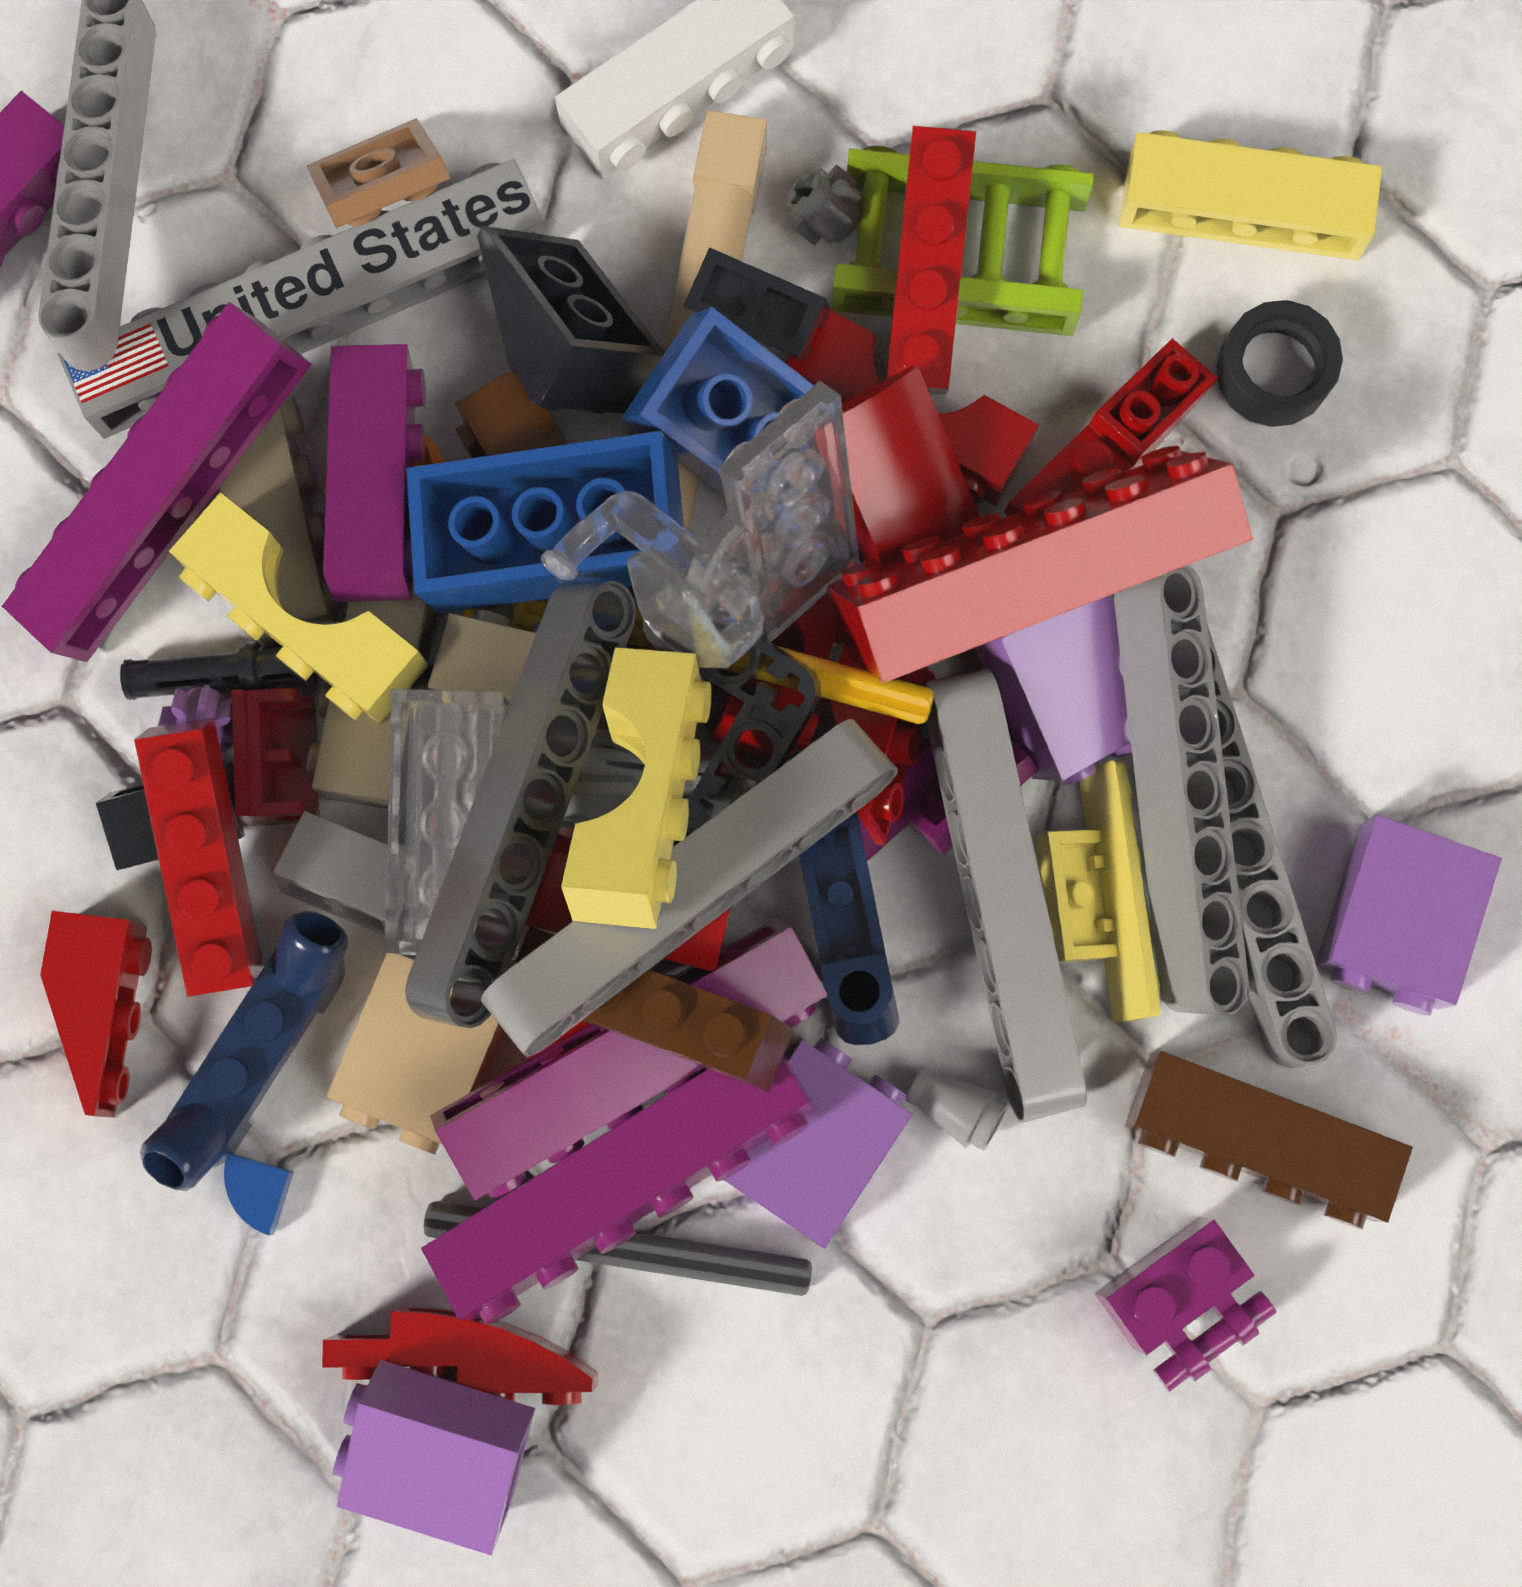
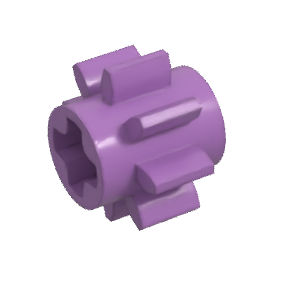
[158,685,233,761]

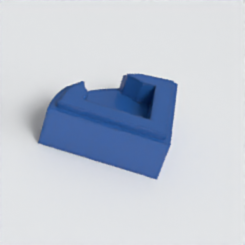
[224,1153,294,1235]

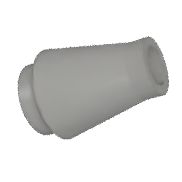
[906,1066,1008,1151]

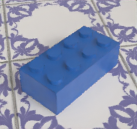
[620,306,858,567]
[407,431,688,613]

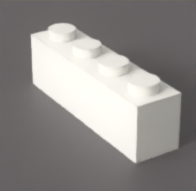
[555,0,795,179]

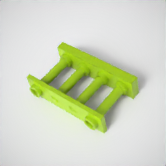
[832,145,1094,336]

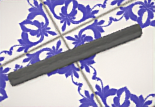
[423,1201,812,1296]

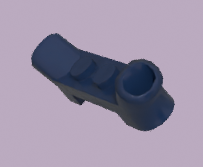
[786,750,900,1045]
[140,911,348,1191]

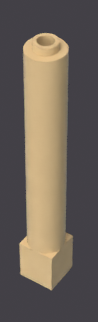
[662,110,767,545]

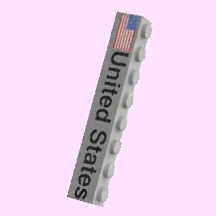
[57,158,547,439]

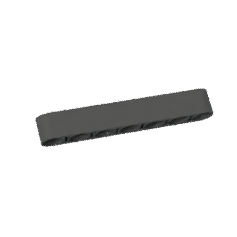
[405,581,636,1028]

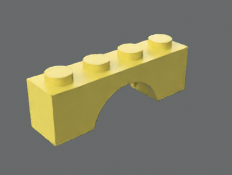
[169,492,429,724]
[561,647,711,929]

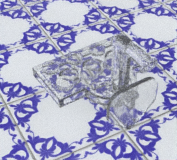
[541,381,860,668]

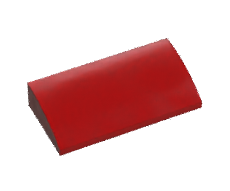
[804,365,980,565]

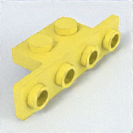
[1034,760,1161,1023]

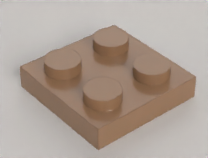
[306,118,450,228]

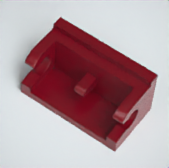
[231,688,320,826]

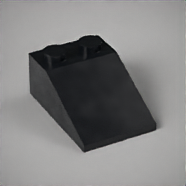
[477,226,665,414]

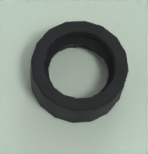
[1216,300,1343,427]

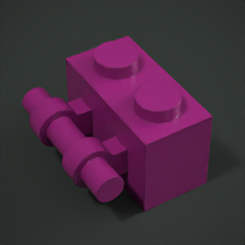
[1094,1217,1277,1392]

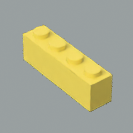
[1118,130,1382,260]

